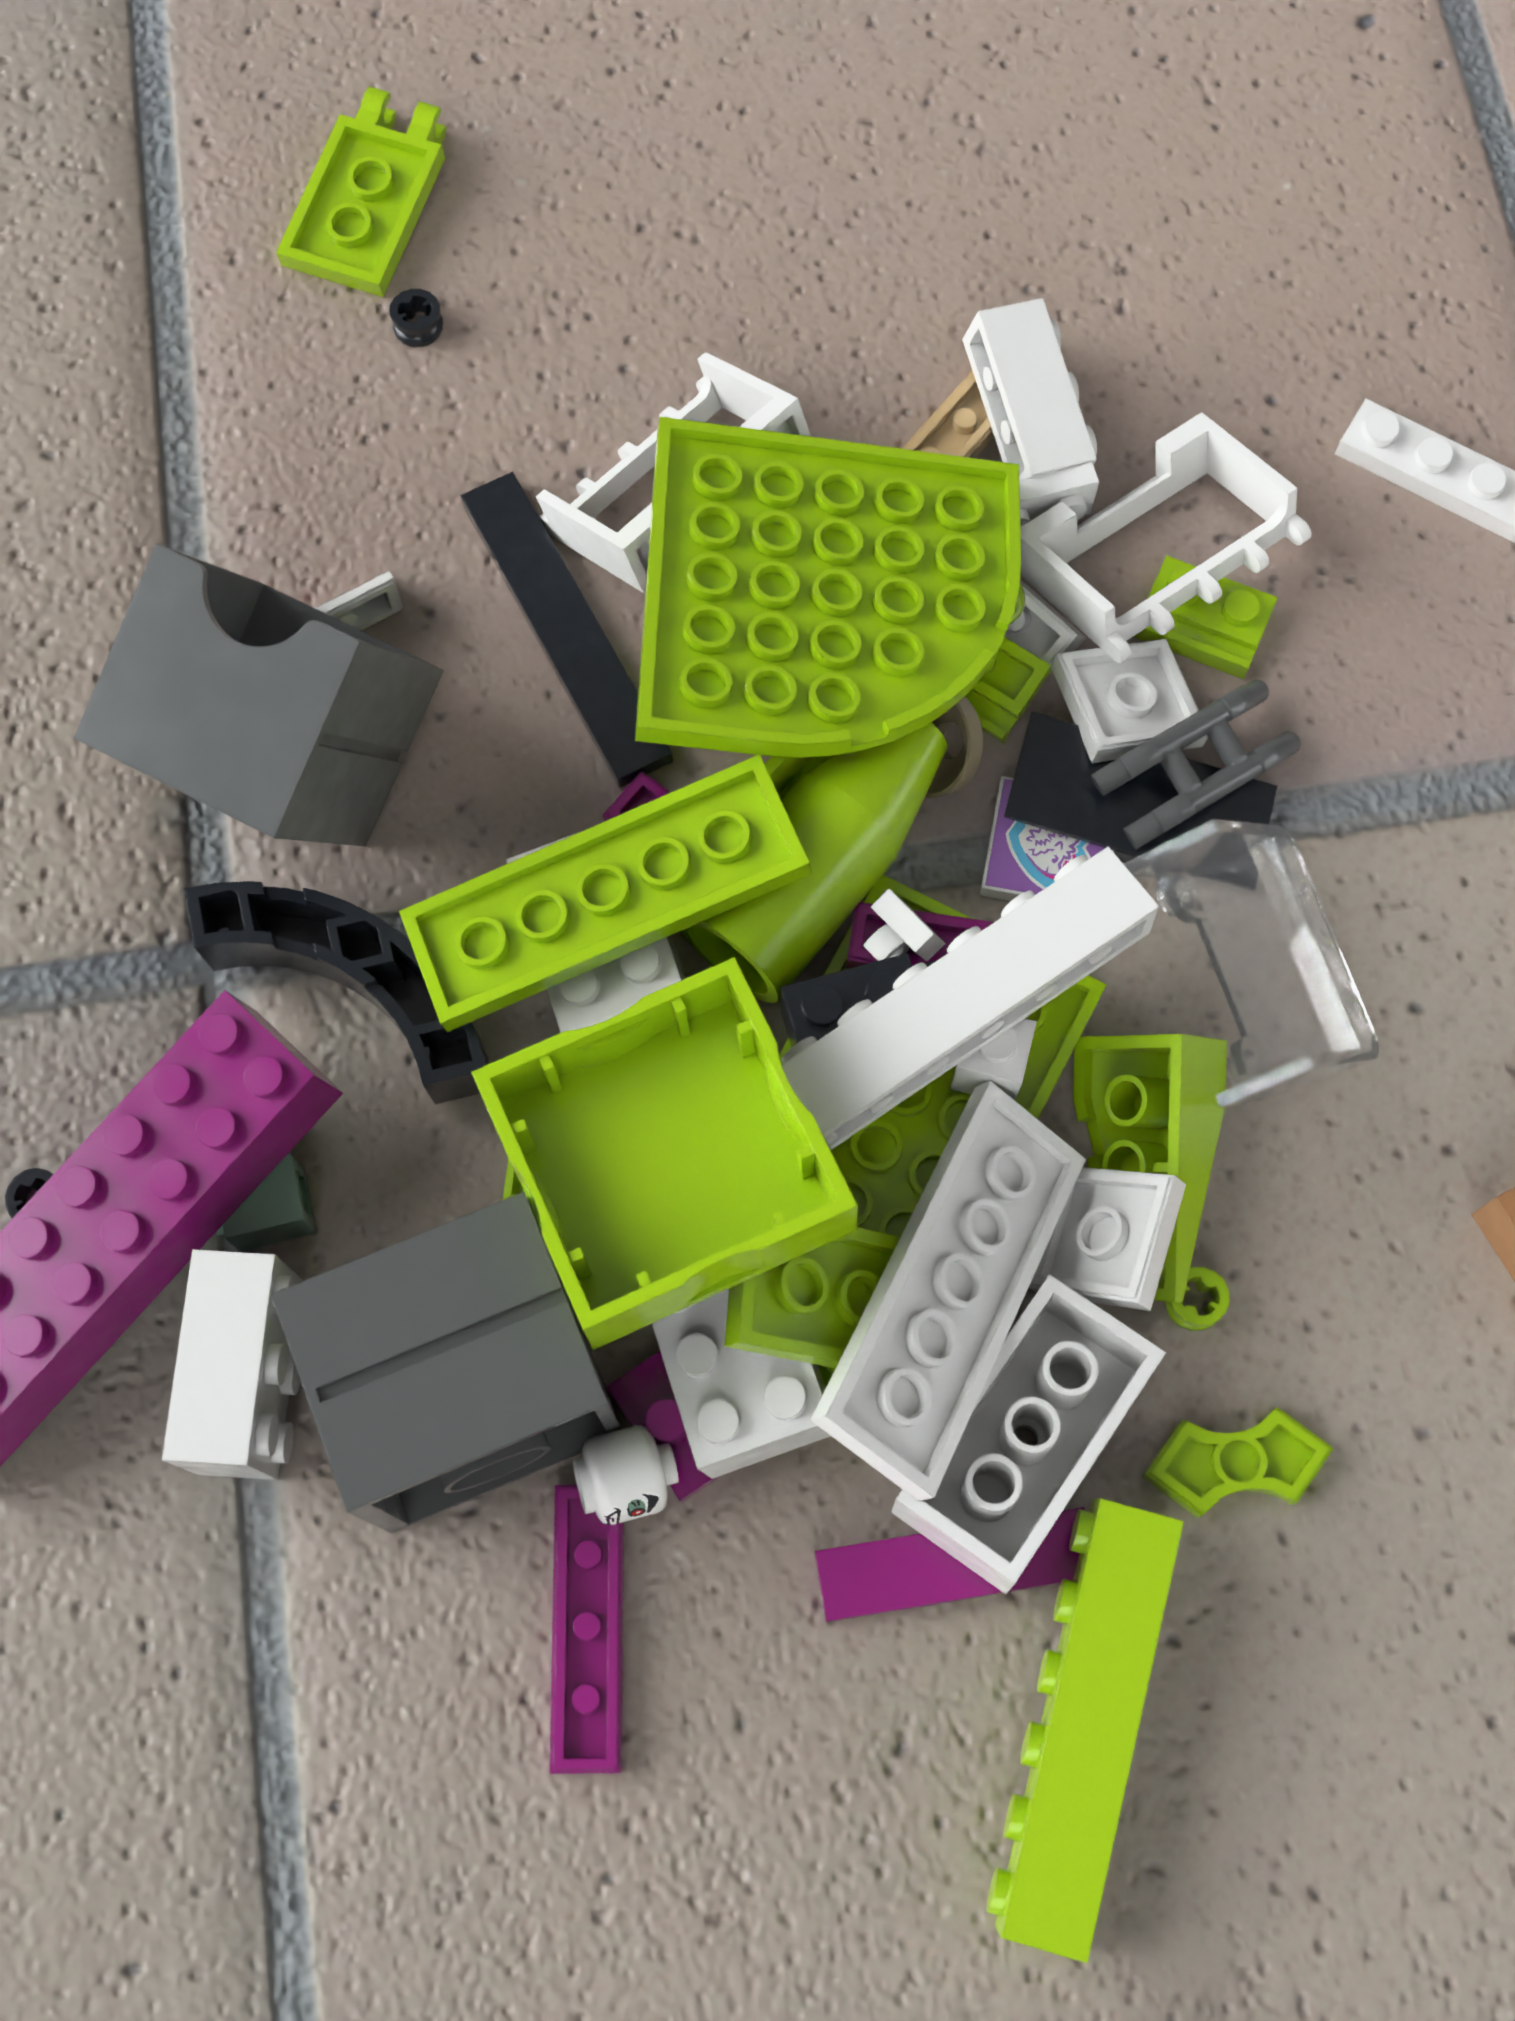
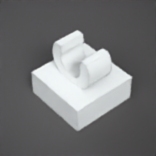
[863,889,946,961]

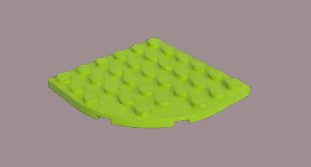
[635,417,1021,758]

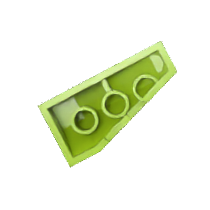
[1073,1034,1227,1302]

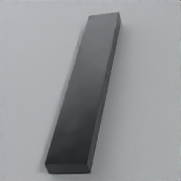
[460,471,673,788]

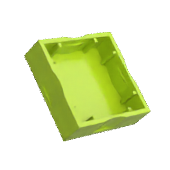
[471,957,858,1350]

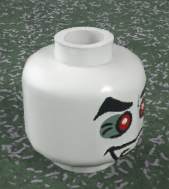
[573,1425,679,1525]

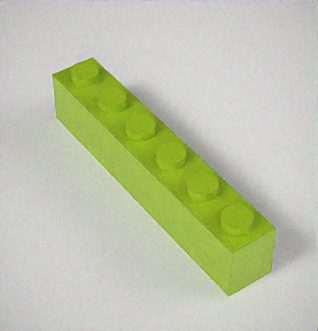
[987,1498,1184,1963]

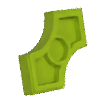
[1141,1407,1334,1518]

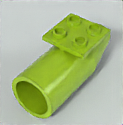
[681,722,948,1003]

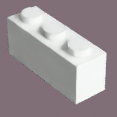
[962,298,1097,480]

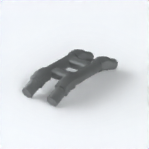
[1091,679,1301,849]

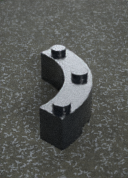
[183,881,490,1104]

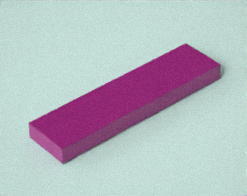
[549,1485,624,1774]
[814,1507,1085,1623]

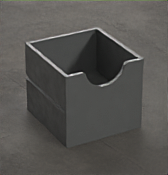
[74,543,444,847]
[270,1192,622,1533]

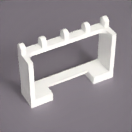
[536,352,811,593]
[1021,412,1311,663]

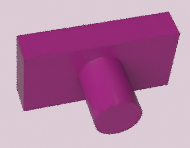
[607,1351,722,1502]

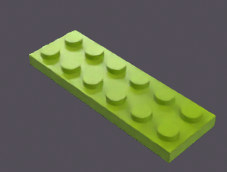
[399,754,813,1032]

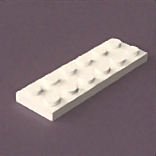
[810,1081,1086,1501]

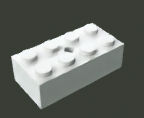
[891,1274,1166,1594]

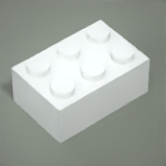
[162,1249,303,1480]

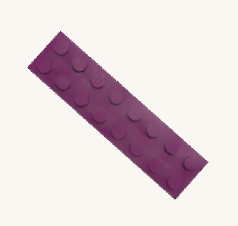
[0,990,343,1467]

